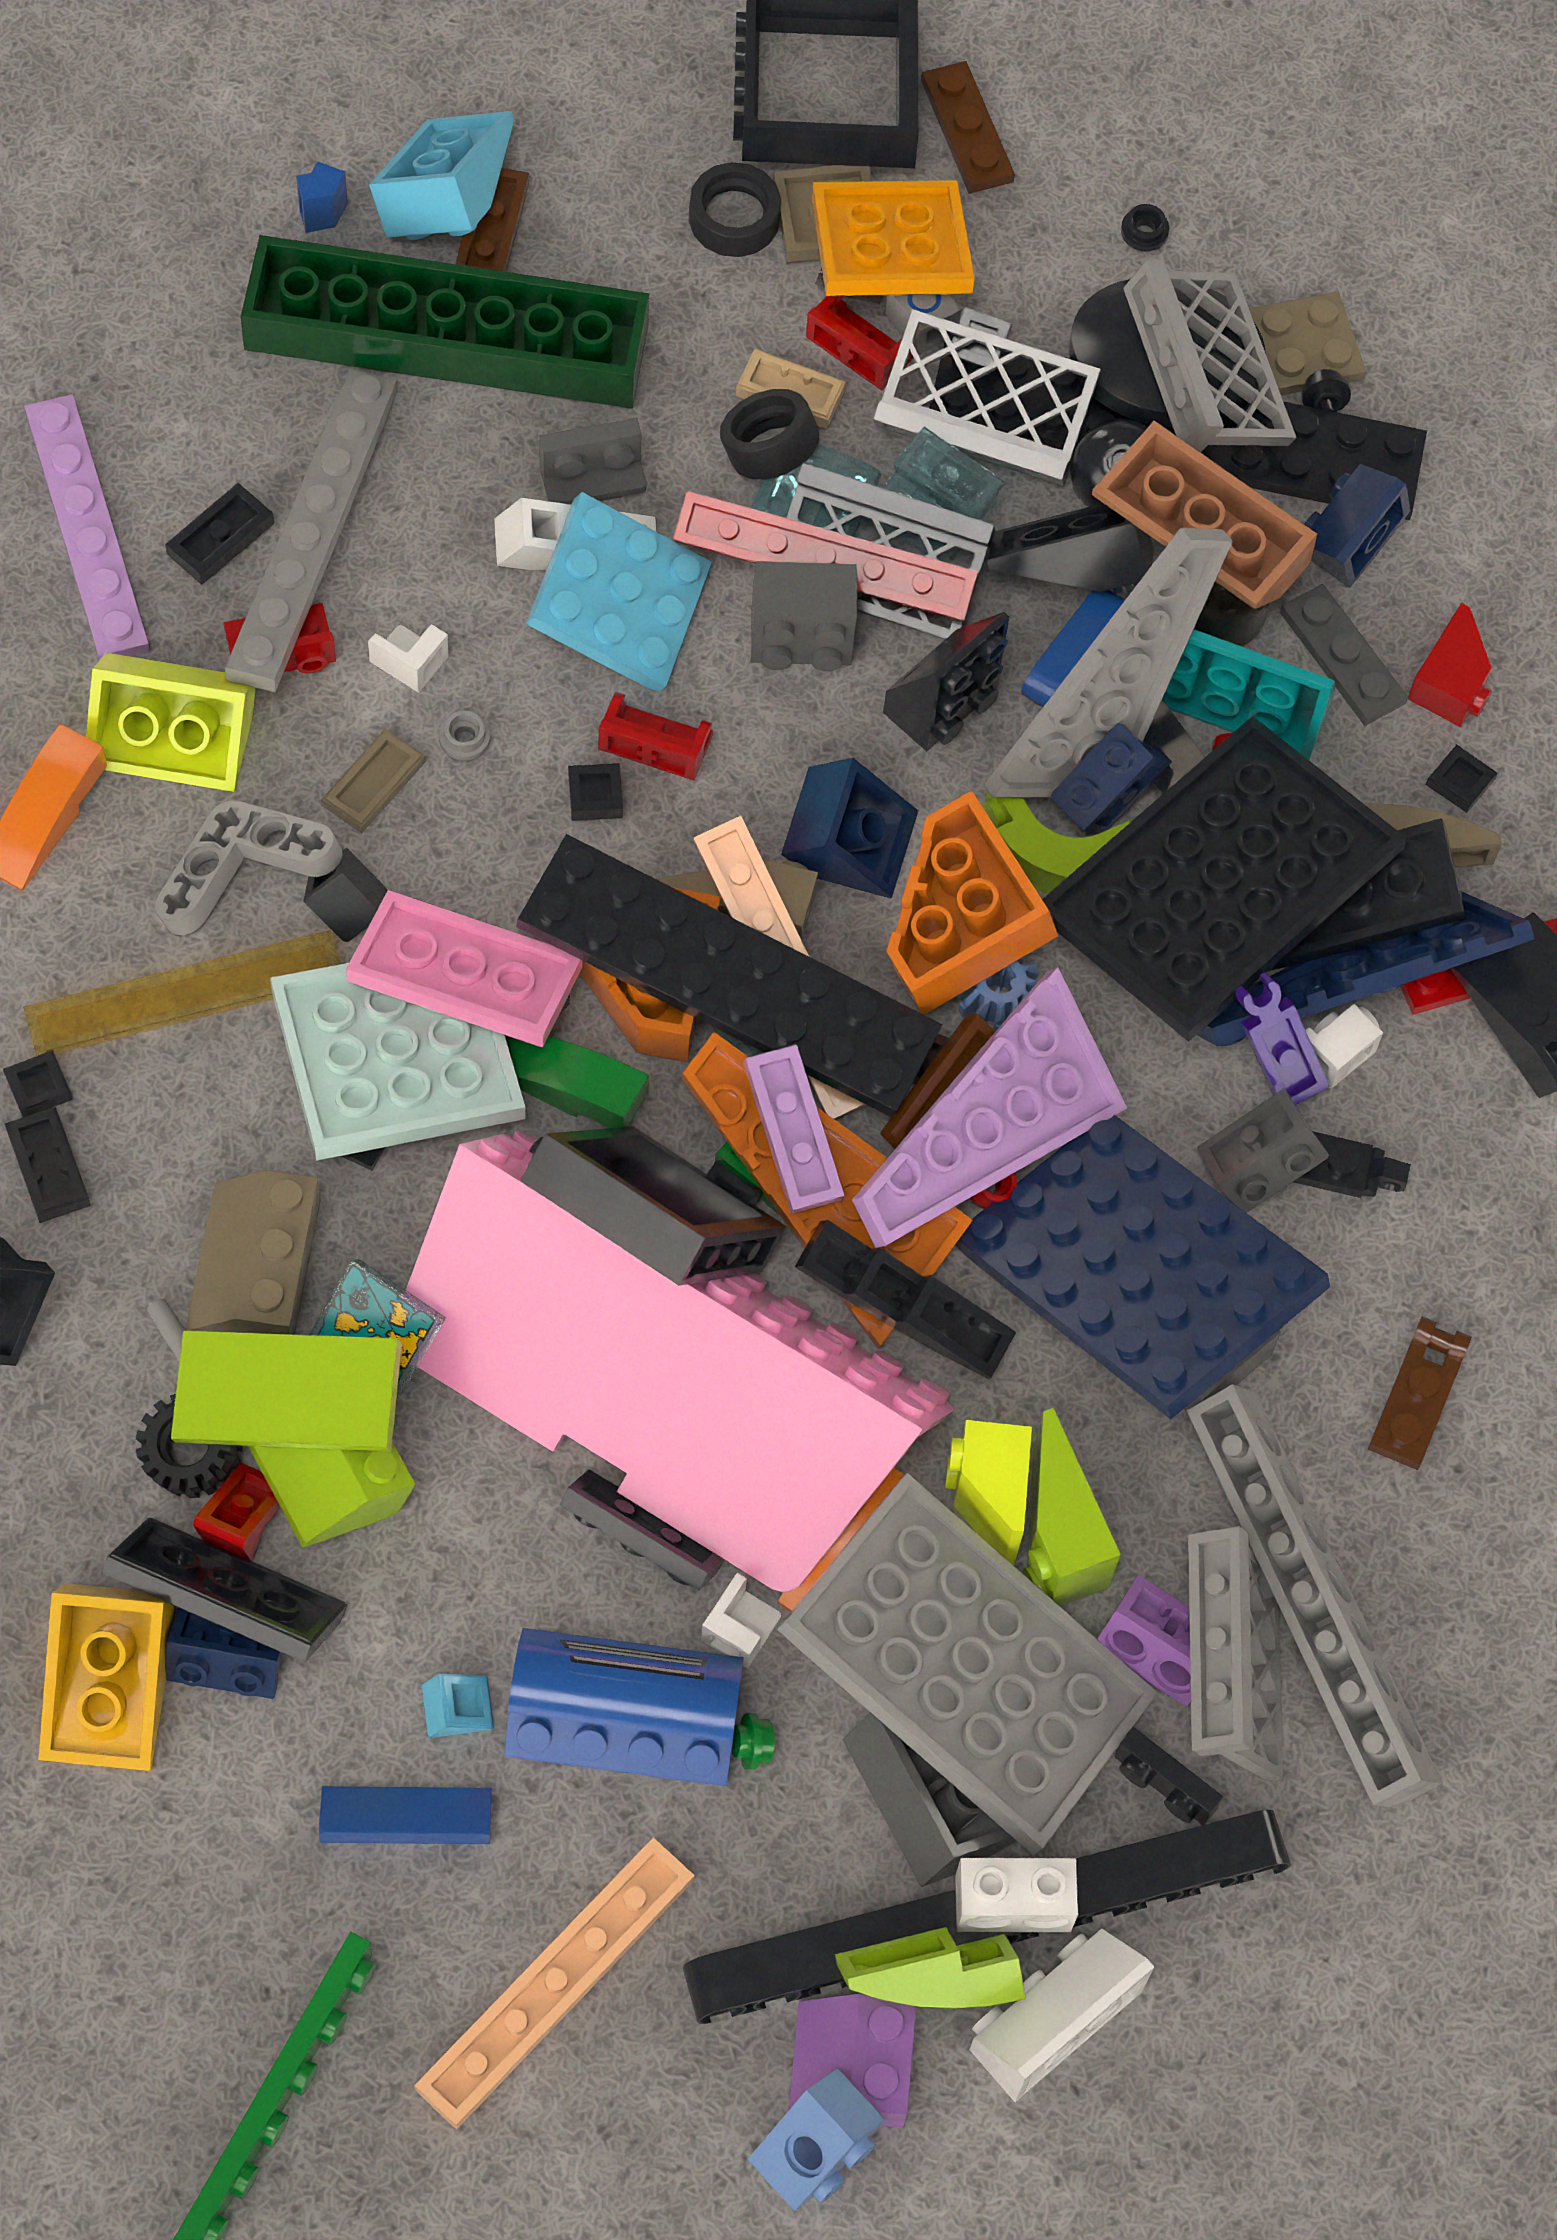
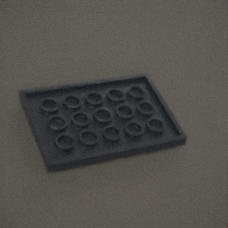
[1042,716,1406,1042]

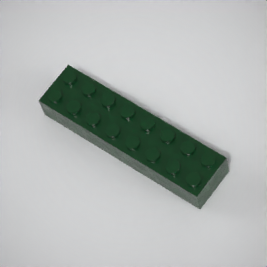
[240,235,650,409]

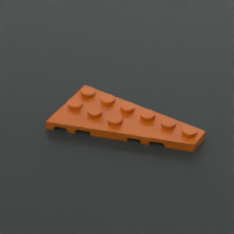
[681,1032,973,1349]

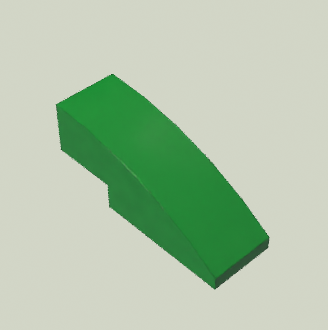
[505,1035,649,1128]

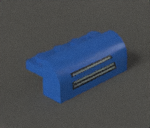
[504,1628,744,1786]

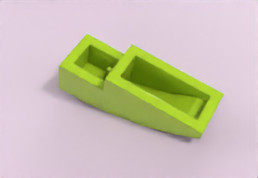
[835,1927,1025,2008]

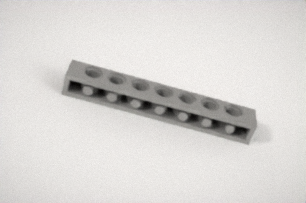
[1187,1384,1443,1808]

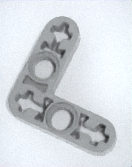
[155,800,343,935]

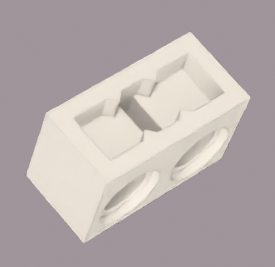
[955,1858,1078,1932]

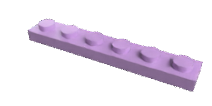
[24,394,150,660]

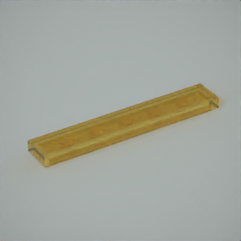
[23,930,340,1056]

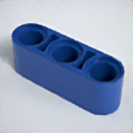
[1021,590,1125,707]

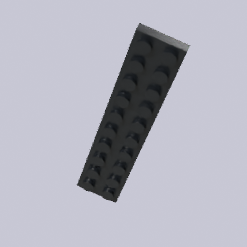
[929,333,1427,520]

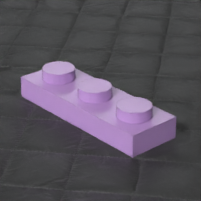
[744,1045,844,1214]

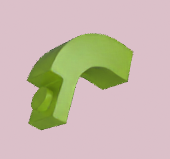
[982,790,1130,894]

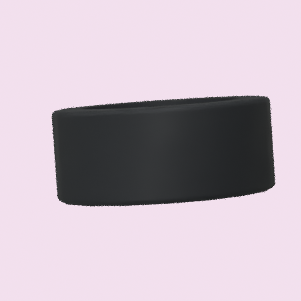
[689,162,781,257]
[720,389,819,480]

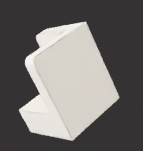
[368,624,449,693]
[701,1573,781,1669]

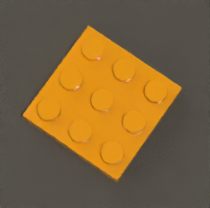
[812,180,975,296]

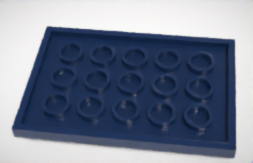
[955,1115,1330,1419]

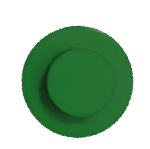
[731,1713,775,1770]

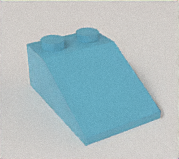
[369,111,514,240]

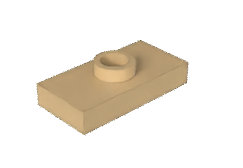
[736,349,846,430]

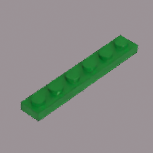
[173,1931,376,2240]

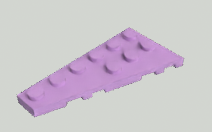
[852,967,1127,1248]

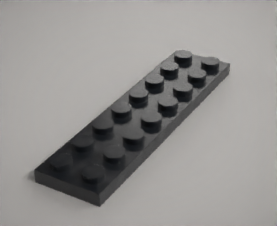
[516,834,943,1117]

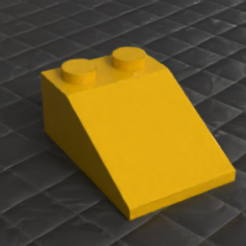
[38,1583,175,1771]

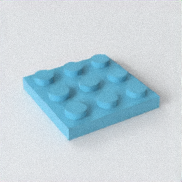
[526,492,712,692]

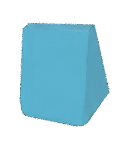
[422,1673,494,1738]

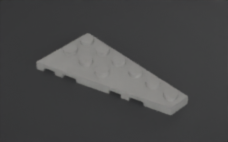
[984,528,1233,797]

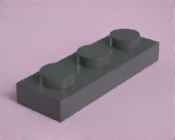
[1280,584,1408,726]

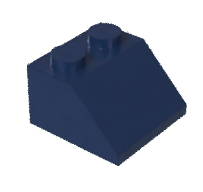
[1304,464,1411,588]
[781,758,919,898]

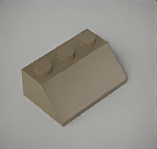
[185,1170,321,1335]

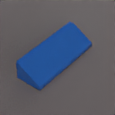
[319,1786,491,1844]

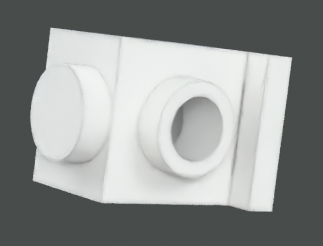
[1306,1004,1383,1089]

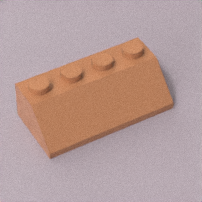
[1092,421,1317,609]

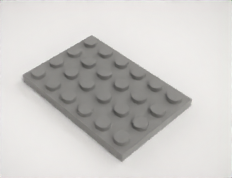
[777,1473,1158,1855]

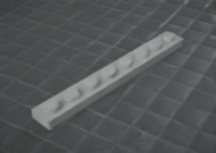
[225,369,397,692]

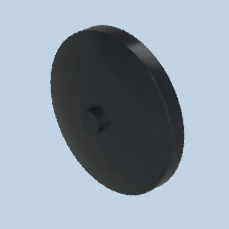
[1069,279,1266,428]

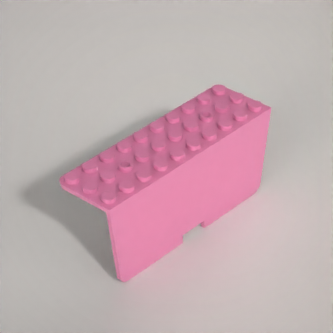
[403,1130,954,1592]

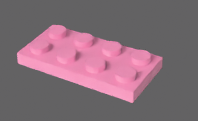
[346,890,582,1047]

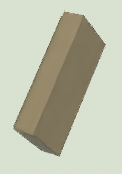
[321,728,426,833]

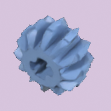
[956,957,1039,1032]

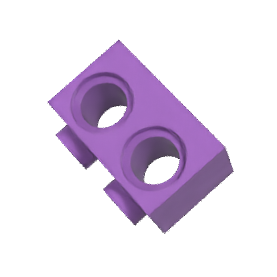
[1097,1574,1191,1707]

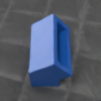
[296,161,348,233]

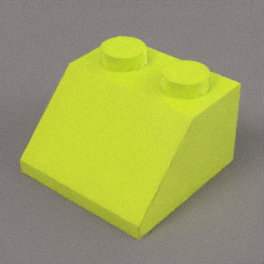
[944,1420,1032,1565]

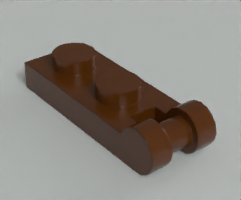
[1368,1316,1472,1470]

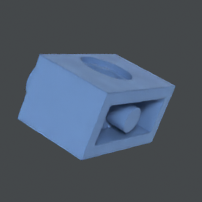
[748,2068,885,2211]

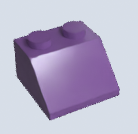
[789,1994,916,2128]

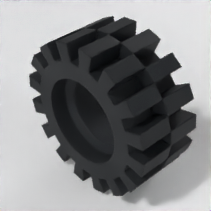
[136,1394,243,1498]

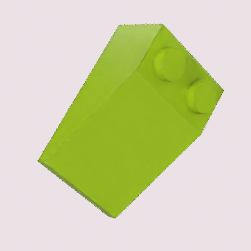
[1023,1408,1121,1606]

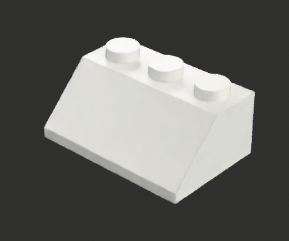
[969,1929,1154,2102]

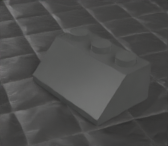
[842,1712,1017,1887]

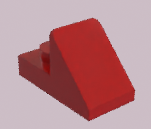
[193,1463,281,1561]

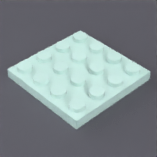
[271,963,525,1161]

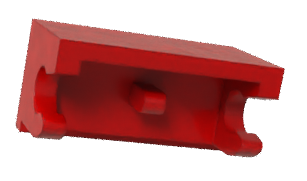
[806,295,914,391]
[598,692,713,781]

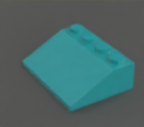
[1162,629,1335,760]

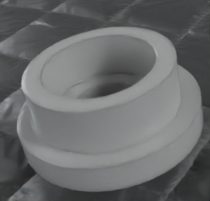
[439,710,490,761]

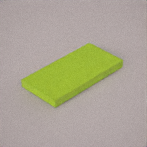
[171,1331,402,1451]

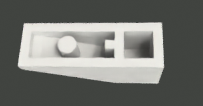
[494,498,656,570]

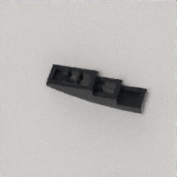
[795,1220,1016,1378]

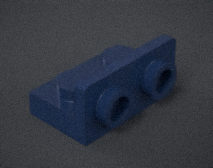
[1051,723,1173,834]
[165,1607,283,1699]

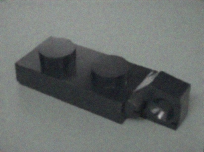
[1293,1131,1411,1198]

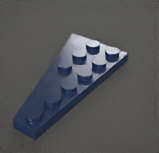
[1197,891,1535,1046]

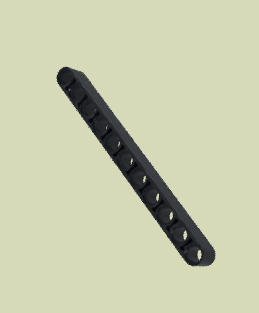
[683,1810,1291,2024]

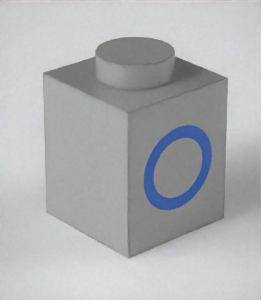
[885,294,961,355]

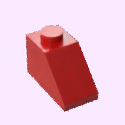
[1408,602,1492,727]

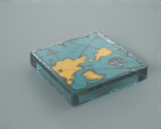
[309,1258,446,1402]

